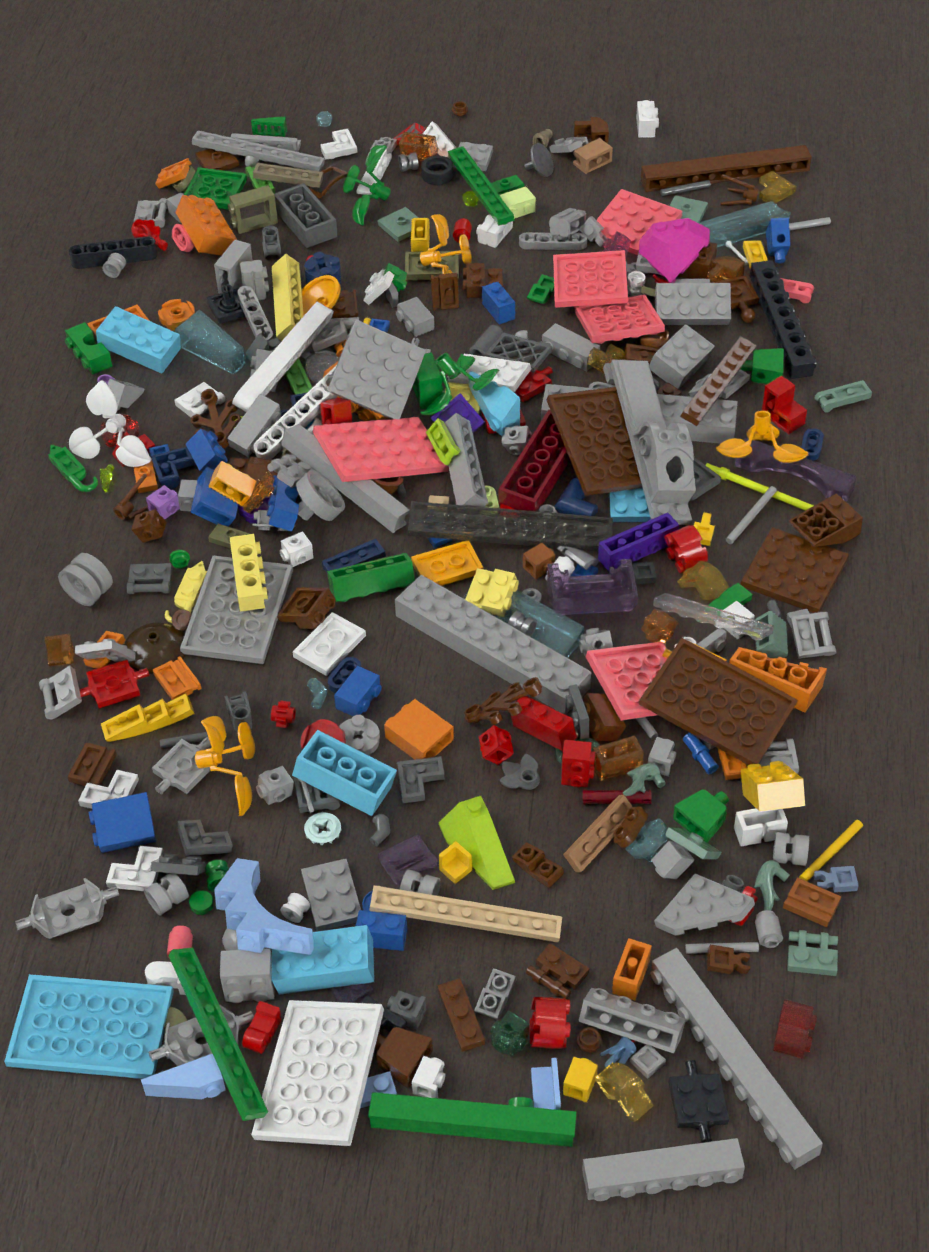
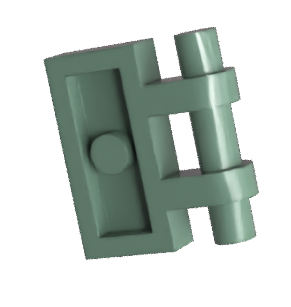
[787,930,838,976]

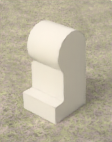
[145,961,186,995]

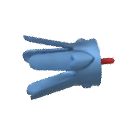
[600,1037,636,1074]

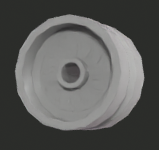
[58,553,113,606]

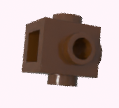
[131,509,167,543]

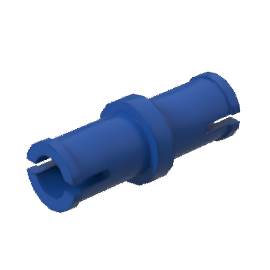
[683,733,719,774]

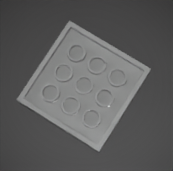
[327,319,426,419]

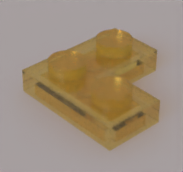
[759,171,796,205]
[588,344,625,373]

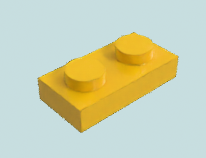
[743,241,768,269]

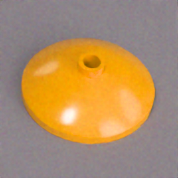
[302,275,341,315]

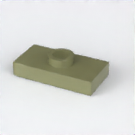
[208,524,249,549]

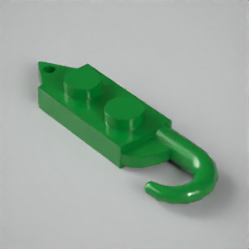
[48,445,98,492]

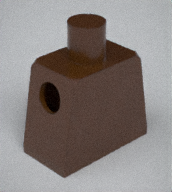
[375,1027,433,1089]

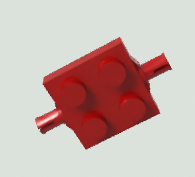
[514,366,553,402]
[79,659,150,708]

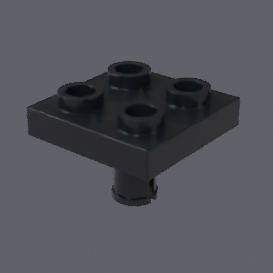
[206,285,253,324]

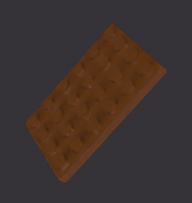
[546,387,643,496]
[639,638,798,765]

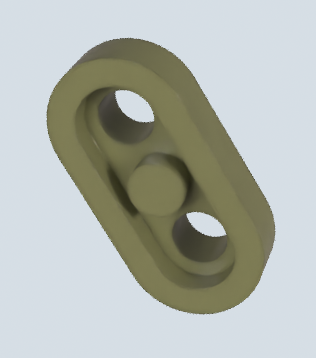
[173,165,196,192]

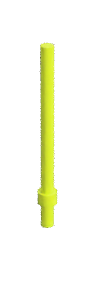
[706,463,814,511]

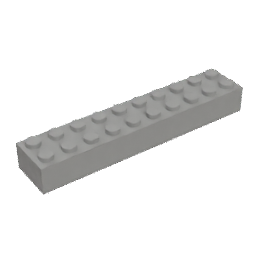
[541,384,738,443]
[395,575,591,715]

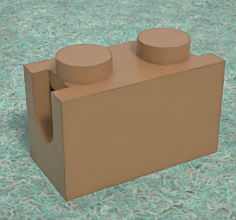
[573,138,613,174]

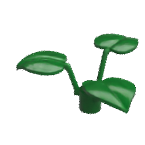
[343,145,391,226]
[420,352,500,415]

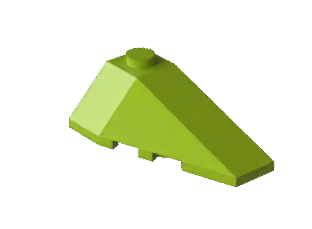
[439,796,515,890]

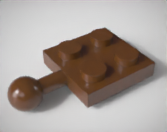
[712,276,759,323]

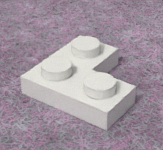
[320,129,357,159]
[363,269,394,305]
[78,770,139,808]
[106,846,164,891]

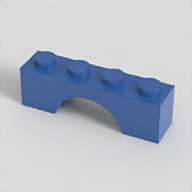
[266,475,299,531]

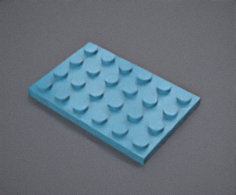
[4,974,174,1079]

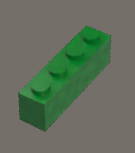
[327,553,415,602]

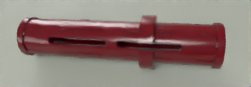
[583,788,651,805]

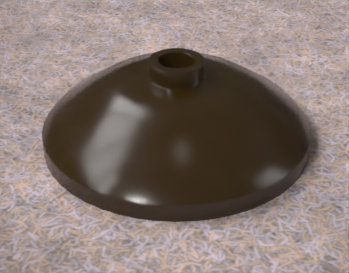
[124,623,186,674]

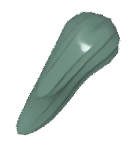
[623,763,666,796]
[754,860,790,911]

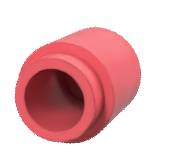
[167,926,193,959]

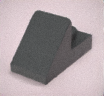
[245,334,281,362]

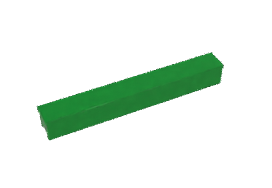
[368,1092,576,1147]

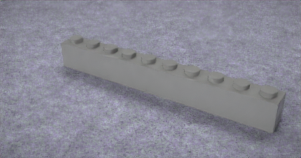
[650,948,823,1170]

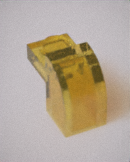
[677,561,729,600]
[595,1063,654,1122]

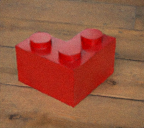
[762,376,807,434]

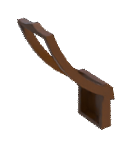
[299,166,348,198]

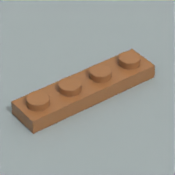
[563,795,632,872]

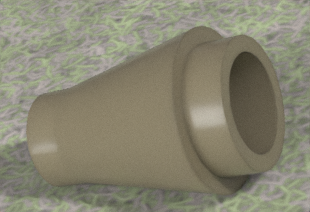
[532,129,553,147]

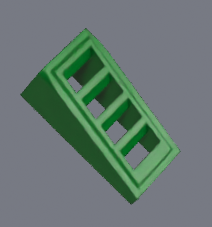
[251,117,287,137]

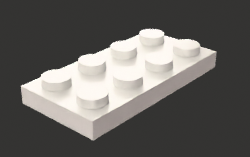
[447,354,531,392]

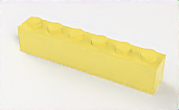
[272,254,304,341]

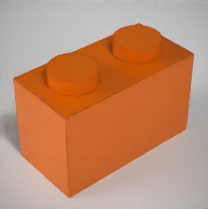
[612,938,652,1001]

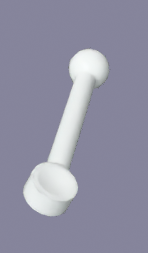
[725,241,748,265]

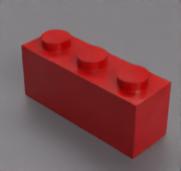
[511,696,577,751]

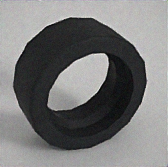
[421,156,453,185]

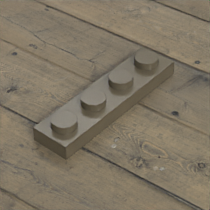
[253,163,323,188]

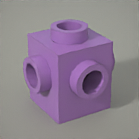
[146,485,180,519]

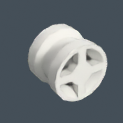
[280,893,310,923]

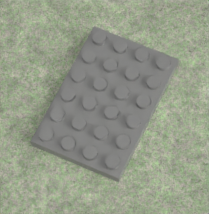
[180,556,293,664]

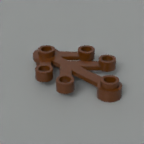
[190,389,242,449]
[464,677,542,725]

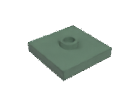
[670,195,708,224]
[378,207,419,242]
[665,827,722,860]

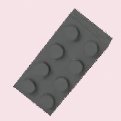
[274,183,338,248]

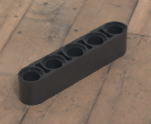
[69,236,158,269]

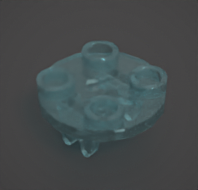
[626,819,668,862]

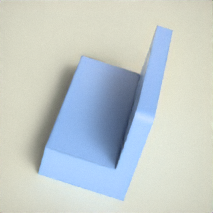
[531,1058,561,1110]

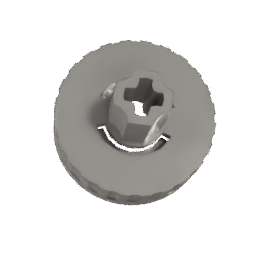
[296,470,345,521]

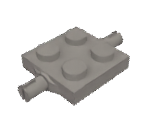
[152,737,211,794]

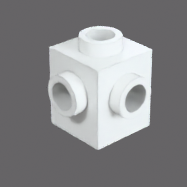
[280,531,313,567]

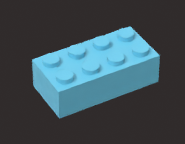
[96,306,181,374]
[292,730,397,816]
[272,925,374,994]

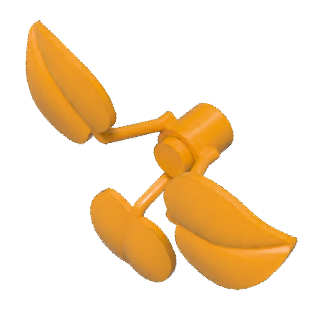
[420,214,472,274]
[716,411,808,463]
[195,716,255,816]

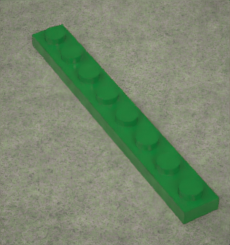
[448,146,515,226]
[168,948,268,1121]

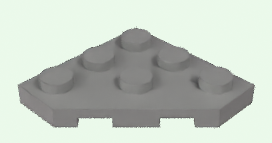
[654,874,755,936]

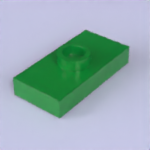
[491,175,524,195]

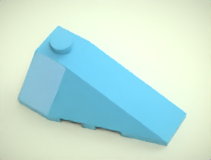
[469,371,520,436]

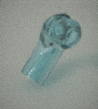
[307,678,327,709]

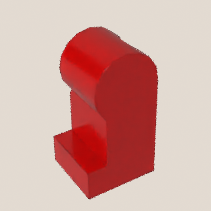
[242,1001,282,1054]

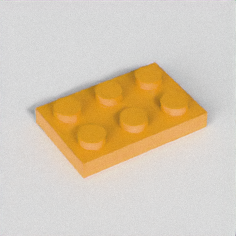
[411,540,484,586]

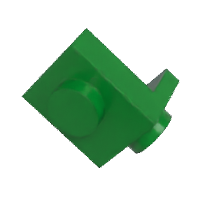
[383,263,407,292]

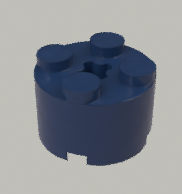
[304,252,341,286]

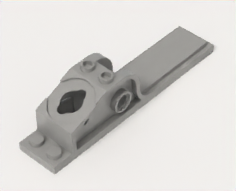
[610,360,696,525]

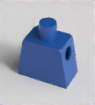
[766,217,790,263]

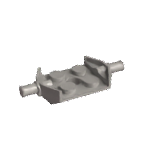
[15,878,119,939]
[148,1005,254,1066]

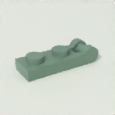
[815,380,872,412]

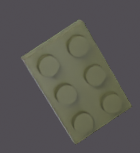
[405,251,459,280]

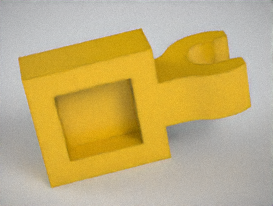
[694,512,715,546]

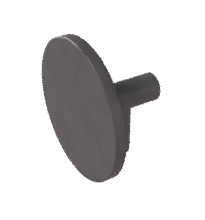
[524,143,553,177]

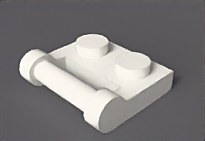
[175,382,226,417]

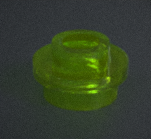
[462,191,479,206]

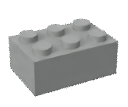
[649,324,715,389]

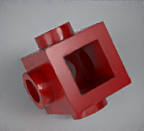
[479,725,514,765]

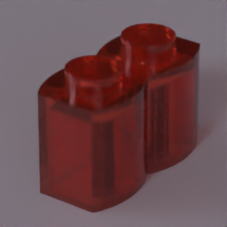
[773,999,817,1058]

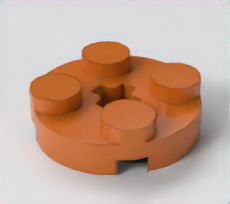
[158,299,195,331]

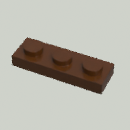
[437,978,485,1052]

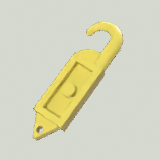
[165,561,207,623]

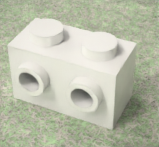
[636,100,659,138]

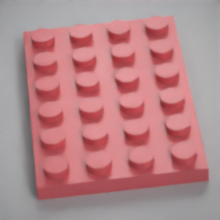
[313,417,449,482]

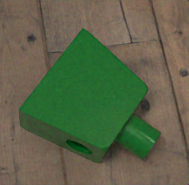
[741,348,784,384]
[673,789,729,843]

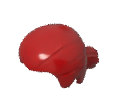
[131,219,168,251]

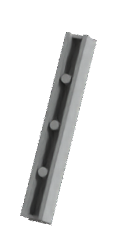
[281,424,410,533]

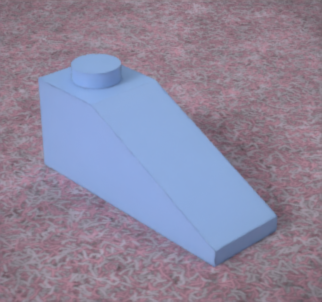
[141,1054,225,1099]

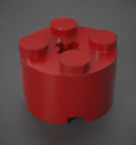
[664,525,708,573]
[529,996,570,1049]

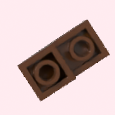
[512,842,564,888]

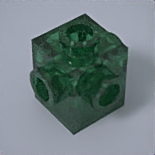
[490,1010,529,1057]

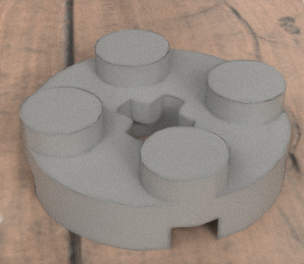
[339,715,380,755]

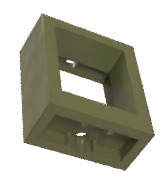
[228,185,278,234]

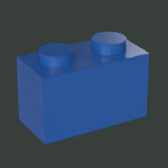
[482,282,515,325]
[186,429,228,472]
[334,666,382,716]
[356,910,407,951]

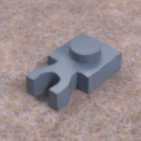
[814,866,859,892]

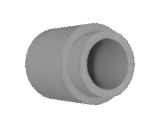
[755,910,783,948]

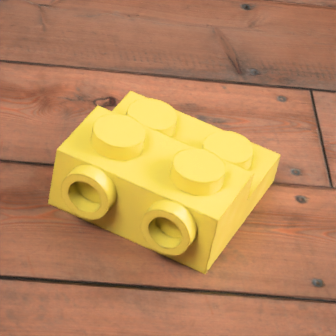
[465,568,519,617]

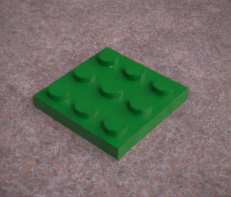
[184,167,247,210]

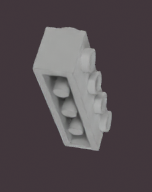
[579,988,686,1053]

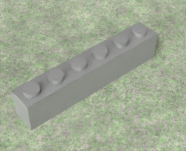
[445,413,488,517]
[582,1138,745,1201]

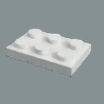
[293,612,366,676]

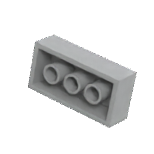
[655,283,731,325]

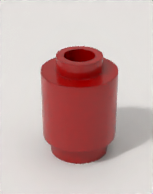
[453,218,472,243]

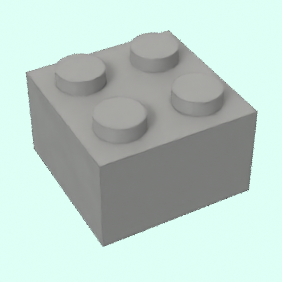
[220,948,274,1003]

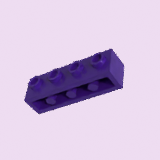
[598,512,679,572]

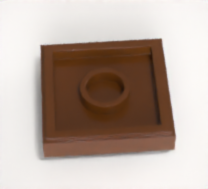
[195,149,239,171]

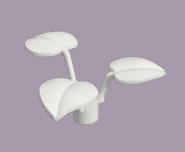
[69,380,152,467]

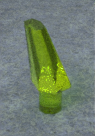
[100,464,115,493]

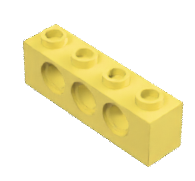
[230,534,268,612]

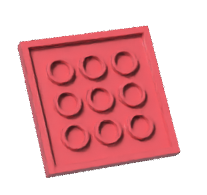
[597,189,682,255]
[553,250,628,308]
[575,295,665,344]
[585,642,667,720]

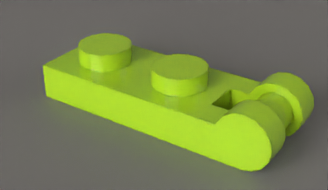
[426,418,461,466]

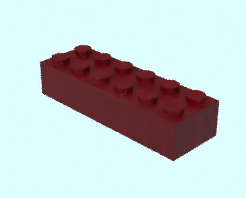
[498,409,570,518]

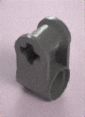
[262,226,282,258]
[224,691,253,732]

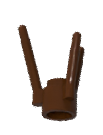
[720,174,759,205]
[113,474,148,520]

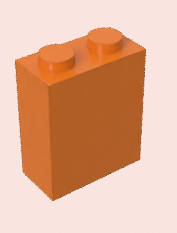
[384,699,454,760]

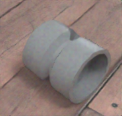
[773,832,809,866]
[400,869,440,896]
[144,873,189,915]

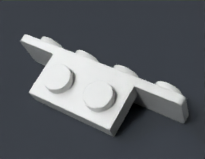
[356,149,392,195]

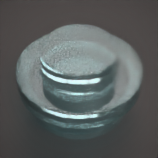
[316,111,333,126]

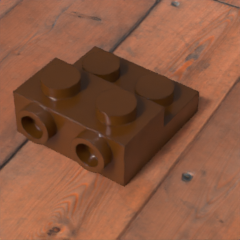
[463,263,503,298]
[277,587,336,629]

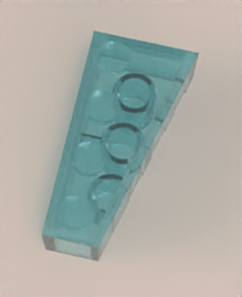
[175,309,246,375]

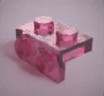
[602,231,631,259]

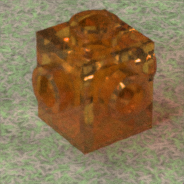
[641,608,679,643]

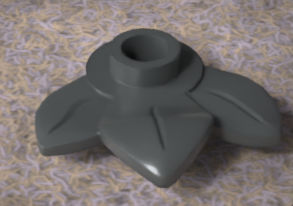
[500,754,540,790]

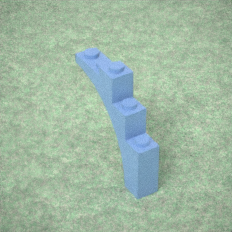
[214,858,314,955]

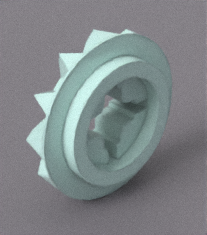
[304,812,341,845]

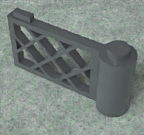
[469,325,552,372]

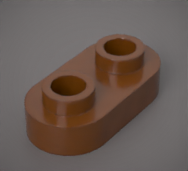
[613,806,648,848]

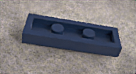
[321,539,386,575]

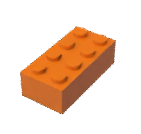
[175,195,237,256]

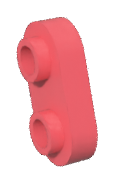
[172,224,195,252]

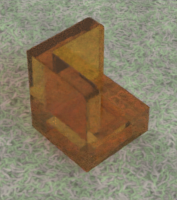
[45,634,74,666]

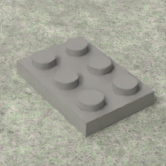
[301,859,361,932]

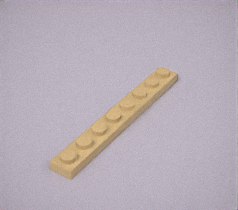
[369,885,562,942]

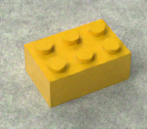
[741,761,805,812]

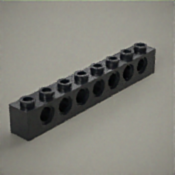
[749,260,817,379]

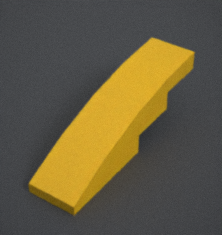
[101,694,195,742]

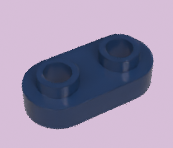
[801,429,824,461]
[328,657,361,693]

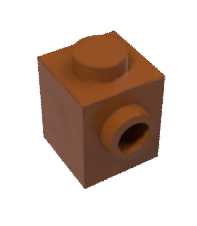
[523,543,555,579]

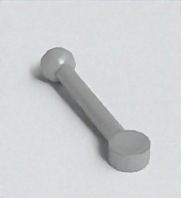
[298,779,314,813]

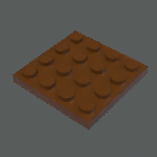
[741,527,849,613]

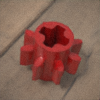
[271,701,296,728]

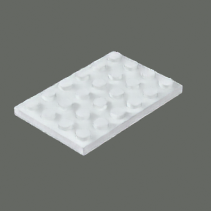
[251,1000,384,1146]

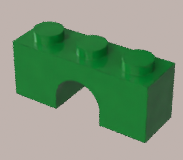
[65,322,112,375]

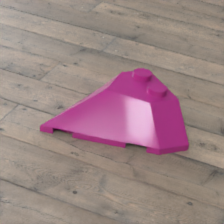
[639,218,710,283]

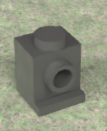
[387,990,426,1030]

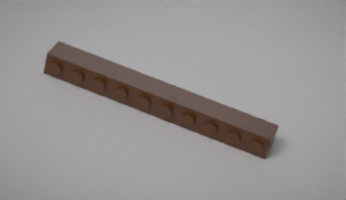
[641,145,812,192]

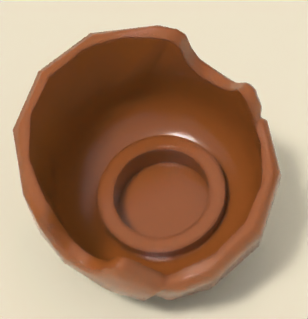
[640,330,669,348]

